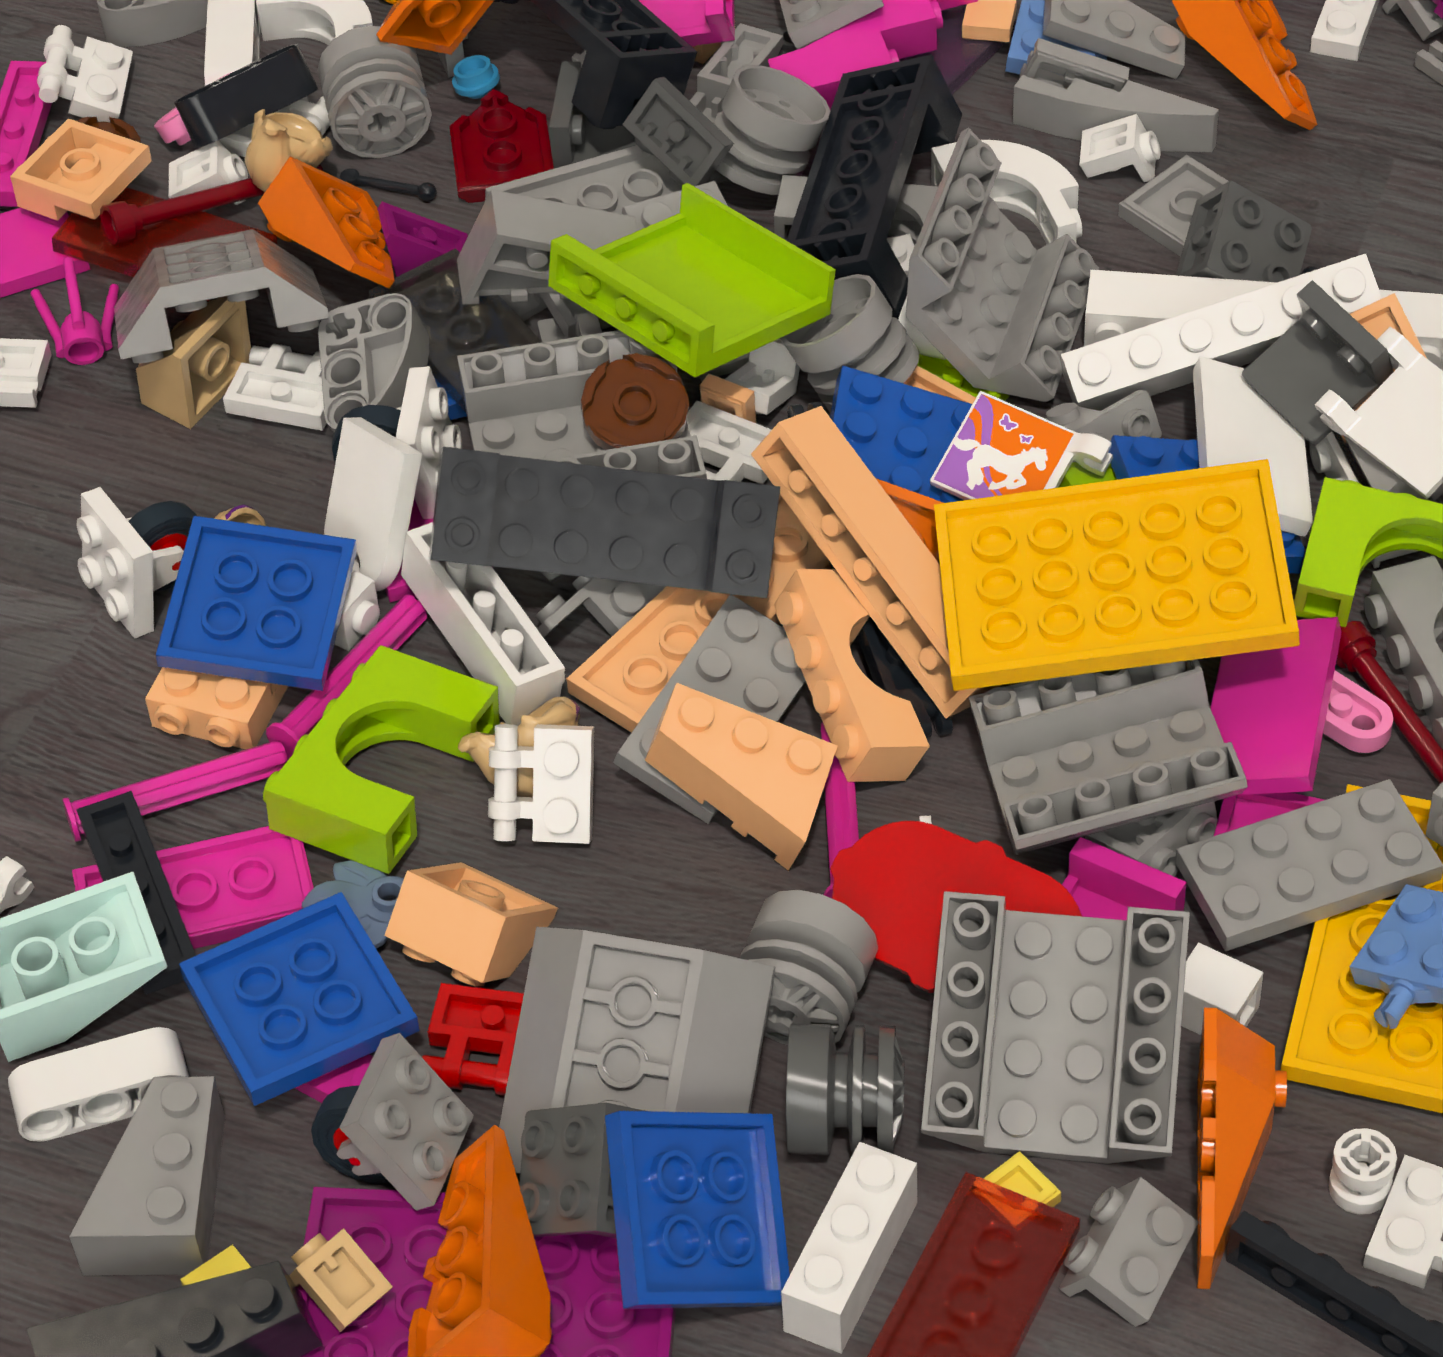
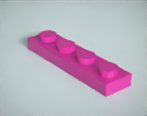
[0,61,52,207]

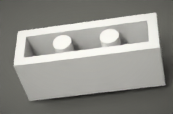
[781,1142,917,1354]

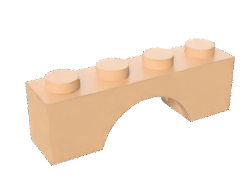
[774,569,930,782]

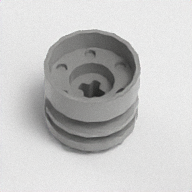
[318,25,432,158]
[713,65,831,195]
[780,274,919,413]
[740,890,878,1045]

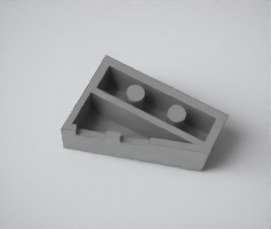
[457,189,638,305]
[69,1076,225,1276]

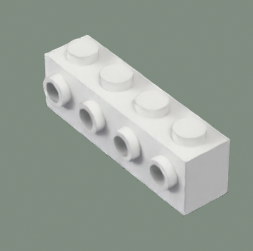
[401,522,565,726]

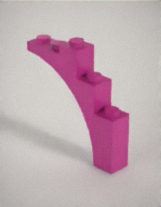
[768,0,978,110]

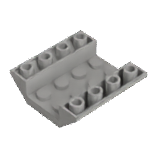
[906,127,1099,402]
[114,229,329,363]
[457,330,707,479]
[969,659,1248,855]
[921,891,1190,1164]
[499,927,776,1174]

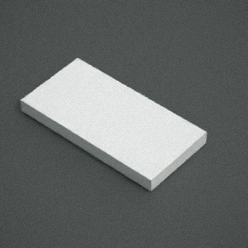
[1193,356,1313,537]

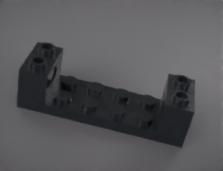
[493,0,697,130]
[787,55,962,319]
[429,447,780,598]

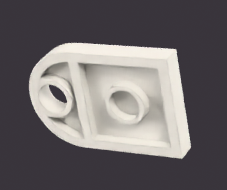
[324,417,422,592]

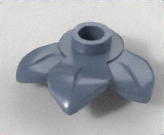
[302,860,404,948]

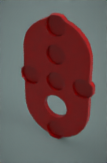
[830,821,1083,993]

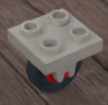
[311,1033,474,1211]

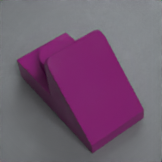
[377,201,468,290]

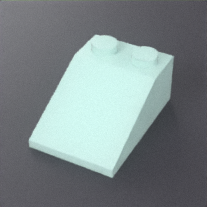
[0,872,167,1062]

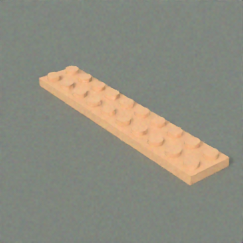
[566,365,976,733]

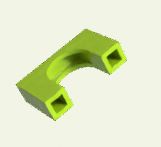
[1294,477,1443,627]
[263,645,500,874]

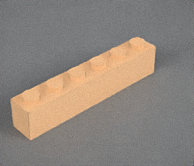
[751,406,1000,719]

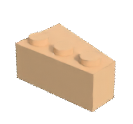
[645,683,838,871]

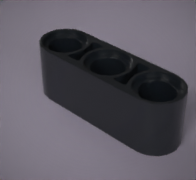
[174,44,318,148]

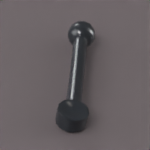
[340,168,437,202]

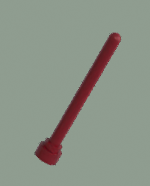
[100,164,323,245]
[1336,621,1443,784]

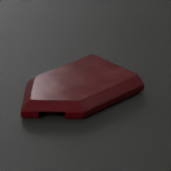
[449,89,554,203]

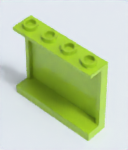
[548,183,836,377]

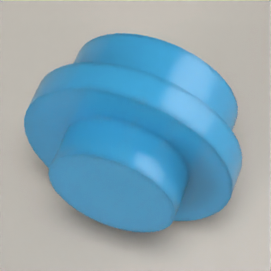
[452,55,500,99]

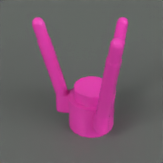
[31,257,119,365]

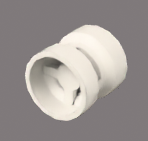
[1328,1128,1397,1215]

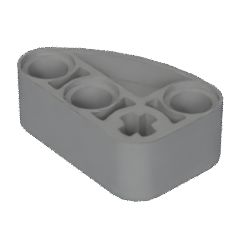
[97,0,208,47]
[318,293,429,434]

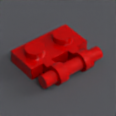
[422,983,524,1096]

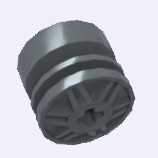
[786,1024,905,1155]

